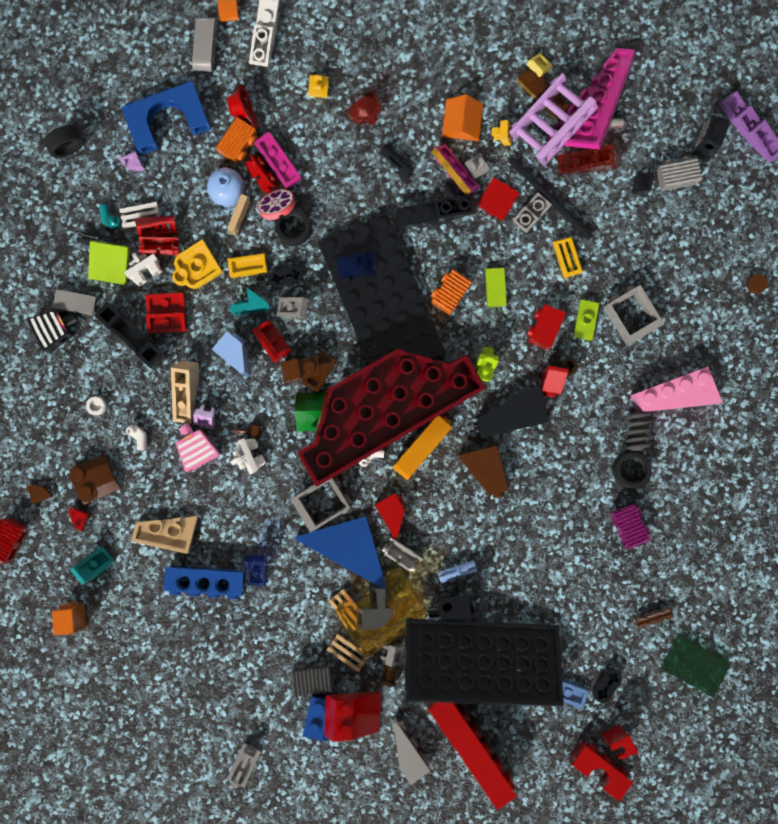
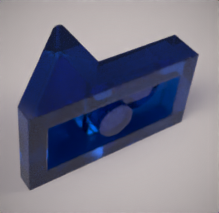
[336,252,377,278]
[244,555,268,586]

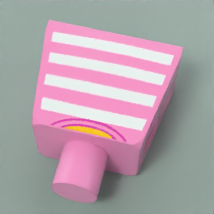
[176,424,222,472]

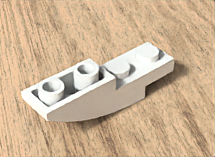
[249,0,280,67]

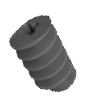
[626,412,651,451]

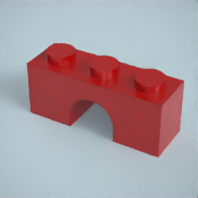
[568,740,634,802]

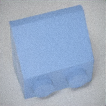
[212,332,250,378]

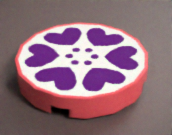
[258,189,295,220]

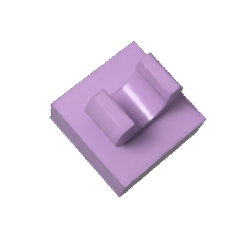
[193,405,215,430]

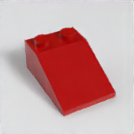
[324,691,381,742]

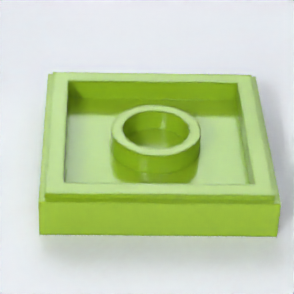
[88,240,130,285]

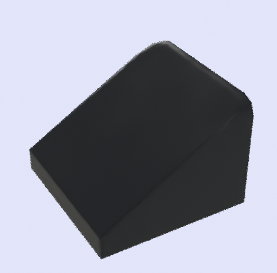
[632,172,654,196]

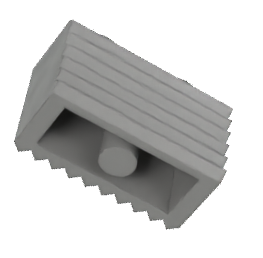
[656,156,702,192]

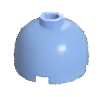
[207,167,246,207]

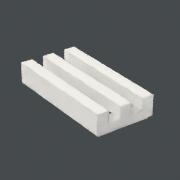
[119,202,160,229]

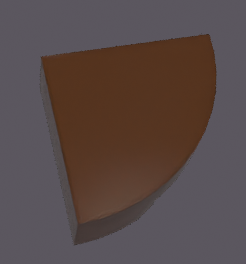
[26,485,53,504]

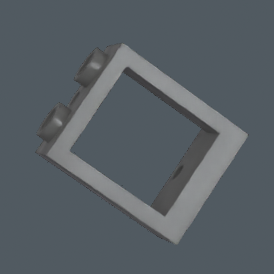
[603,285,664,346]
[290,476,352,533]

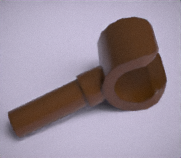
[233,425,262,437]

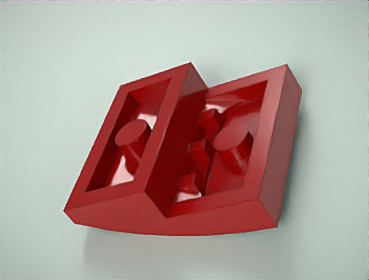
[145,292,187,334]

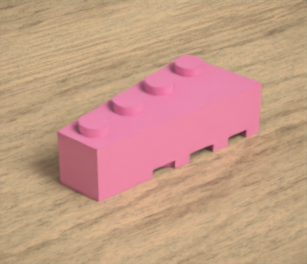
[630,367,722,412]

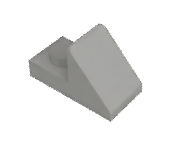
[276,297,309,321]

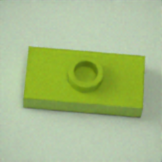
[573,300,599,341]

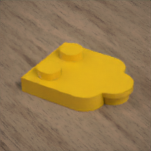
[173,239,224,289]

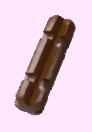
[635,607,673,628]

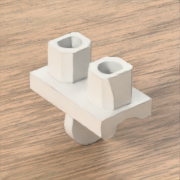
[124,252,162,287]
[231,438,266,475]

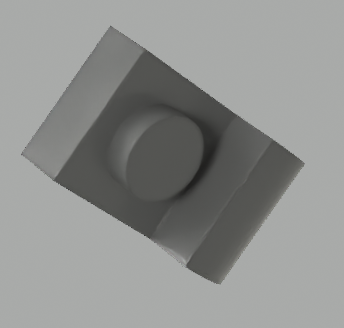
[357,587,393,630]

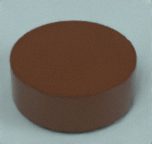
[746,274,768,294]

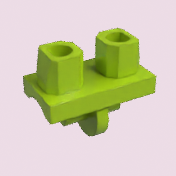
[474,347,499,382]

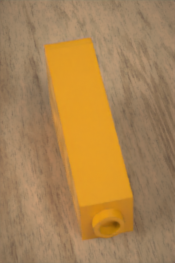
[392,415,452,480]

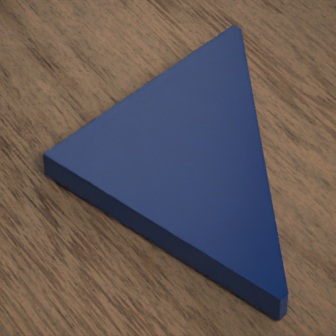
[295,516,387,589]

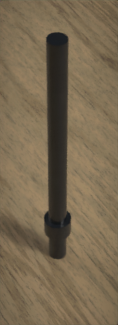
[508,157,593,241]

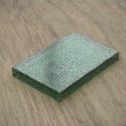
[660,634,731,698]

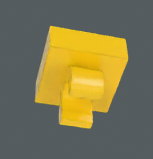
[308,75,329,98]
[492,120,512,146]

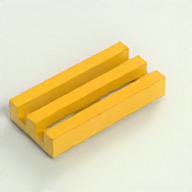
[552,236,583,279]

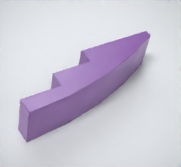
[719,91,778,163]

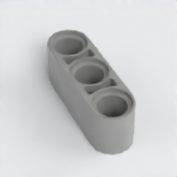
[192,16,217,72]

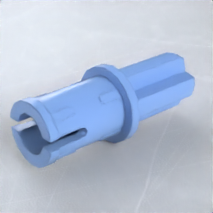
[438,560,477,583]

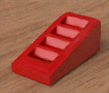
[135,216,178,237]

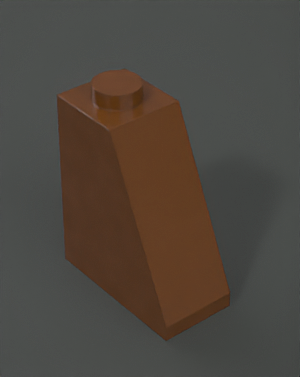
[458,446,509,498]

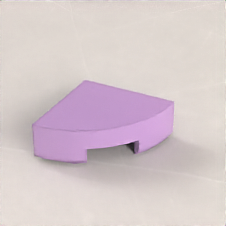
[119,151,145,171]

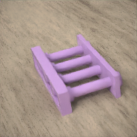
[509,73,598,166]

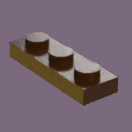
[517,67,570,120]

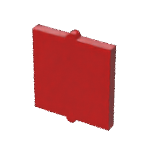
[476,177,520,221]

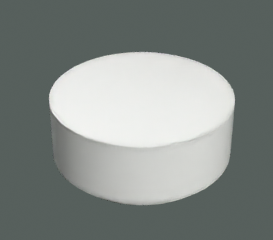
[86,396,107,416]

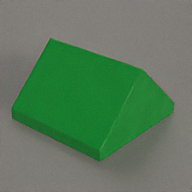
[294,393,325,432]

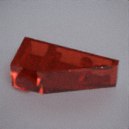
[557,144,620,175]

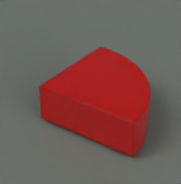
[69,507,90,532]

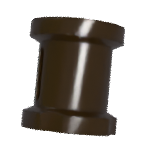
[379,662,400,687]

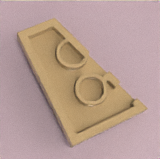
[131,516,199,554]

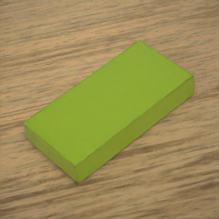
[485,268,507,307]

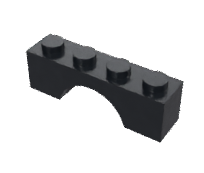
[94,301,168,370]

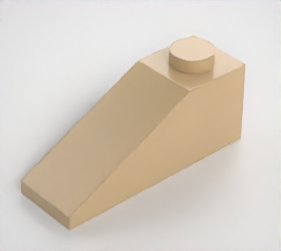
[171,360,199,424]

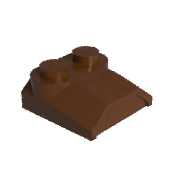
[69,454,122,505]

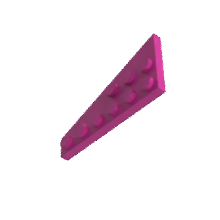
[545,48,636,150]

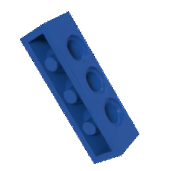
[163,565,246,599]

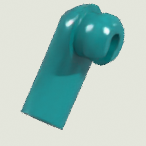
[99,204,120,229]

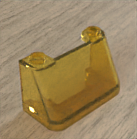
[334,567,429,657]

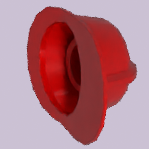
[227,84,259,128]

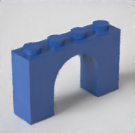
[121,81,211,155]

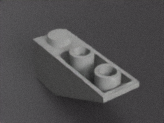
[394,717,431,785]

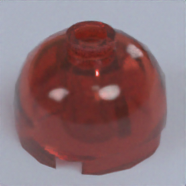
[344,89,383,126]

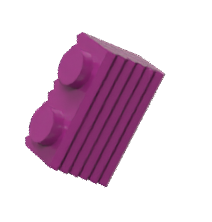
[609,504,650,549]

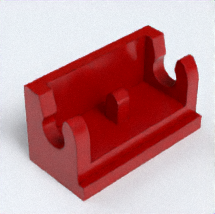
[252,320,293,364]
[601,724,639,759]

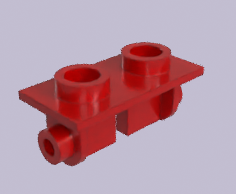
[245,155,281,194]
[139,236,179,256]

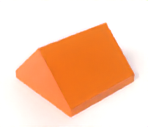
[442,94,483,141]

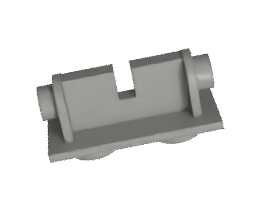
[382,536,423,573]
[227,743,261,788]

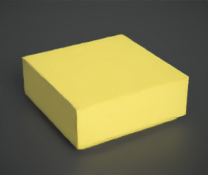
[527,53,553,77]

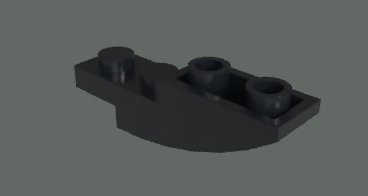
[395,194,475,229]

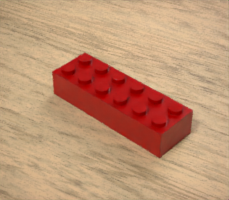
[427,703,517,811]

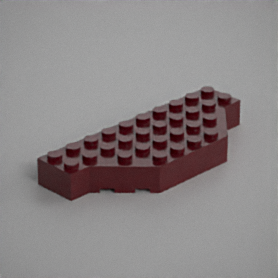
[295,349,485,487]

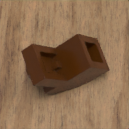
[281,356,321,384]

